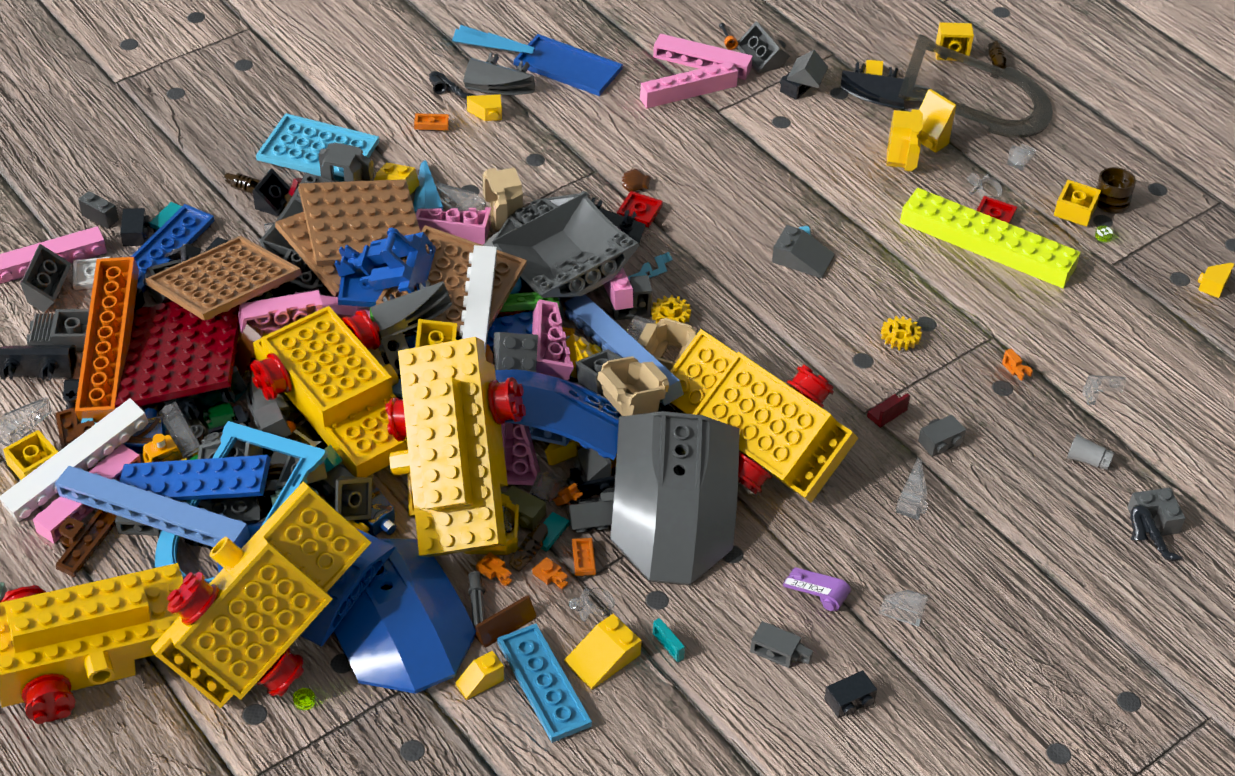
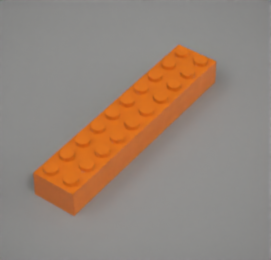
[75,257,139,423]

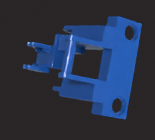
[335,228,436,293]

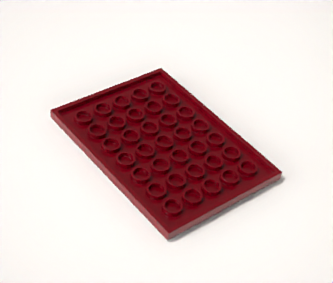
[115,302,240,408]

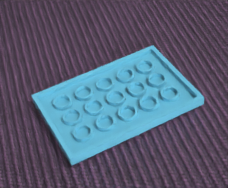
[256,113,379,182]

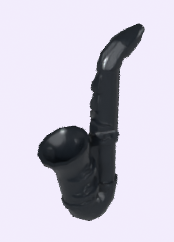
[429,71,475,99]
[1130,504,1182,561]

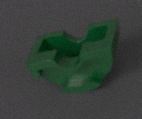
[202,403,235,429]

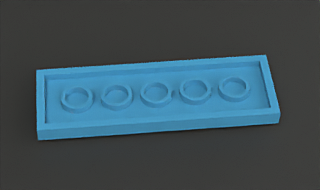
[497,623,592,743]

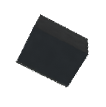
[252,168,290,216]

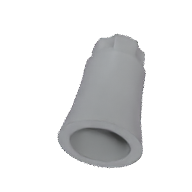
[1067,433,1114,470]

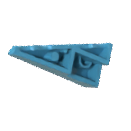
[413,160,443,214]

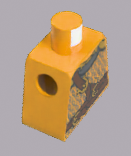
[143,434,183,463]

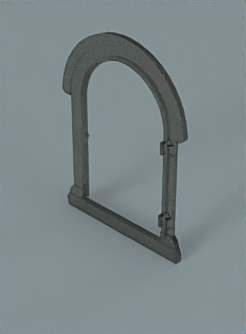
[898,34,1053,138]

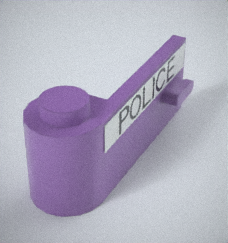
[783,567,851,611]

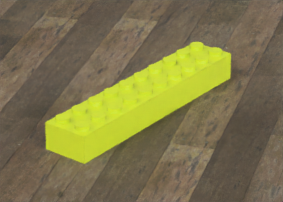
[900,188,1081,288]

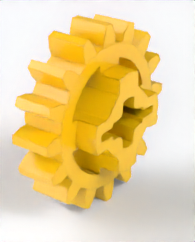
[651,295,691,324]
[881,316,922,351]

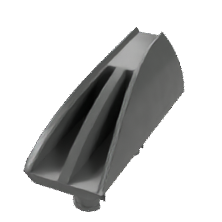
[463,53,535,95]
[370,281,452,340]
[246,359,299,421]

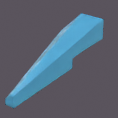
[452,25,535,54]

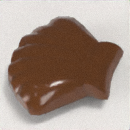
[621,169,651,192]

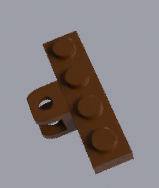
[55,407,95,450]
[55,509,117,577]

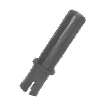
[468,571,485,629]

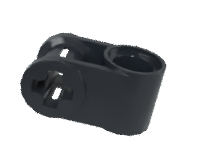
[62,379,79,409]

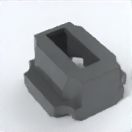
[319,142,374,182]

